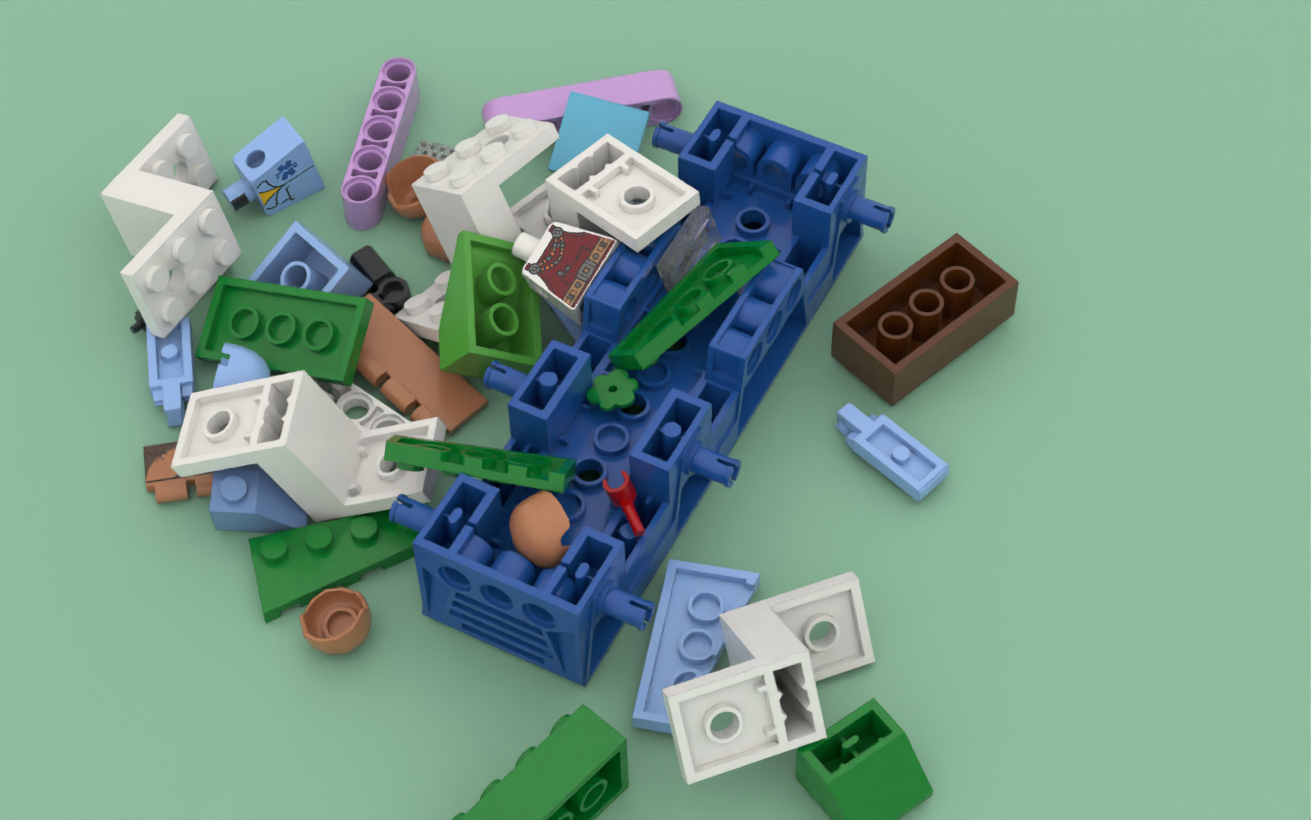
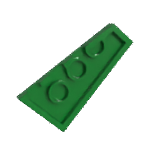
[607,240,780,371]
[384,435,577,493]
[248,503,429,623]

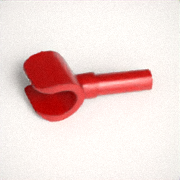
[602,471,645,537]

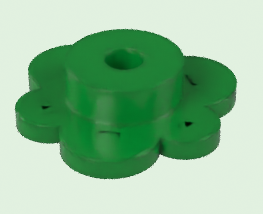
[586,369,639,412]

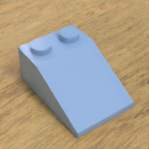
[248,221,373,297]

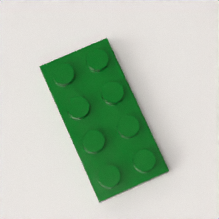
[195,275,374,387]

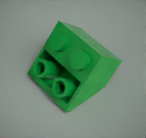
[795,698,933,820]

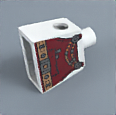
[512,222,619,326]

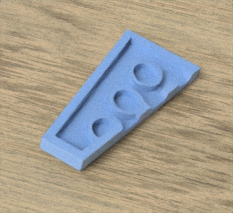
[632,559,760,734]

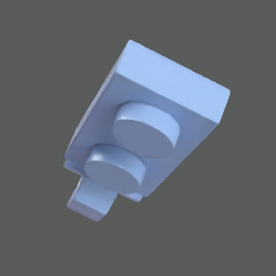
[146,317,196,427]
[835,402,950,502]

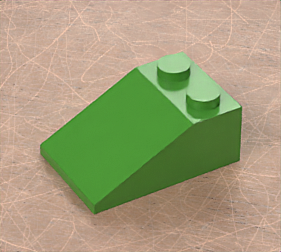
[438,230,542,379]

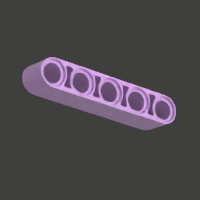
[341,57,420,231]
[481,70,683,143]

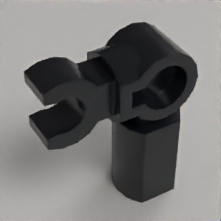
[350,245,412,315]

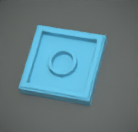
[548,91,650,173]

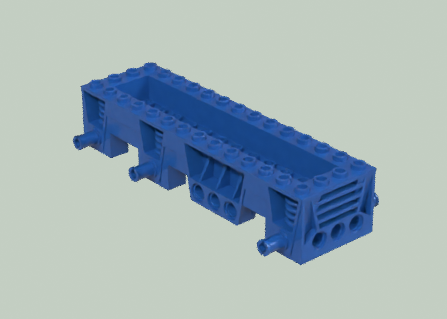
[389,101,895,687]

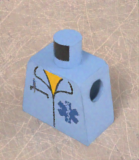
[222,116,325,215]

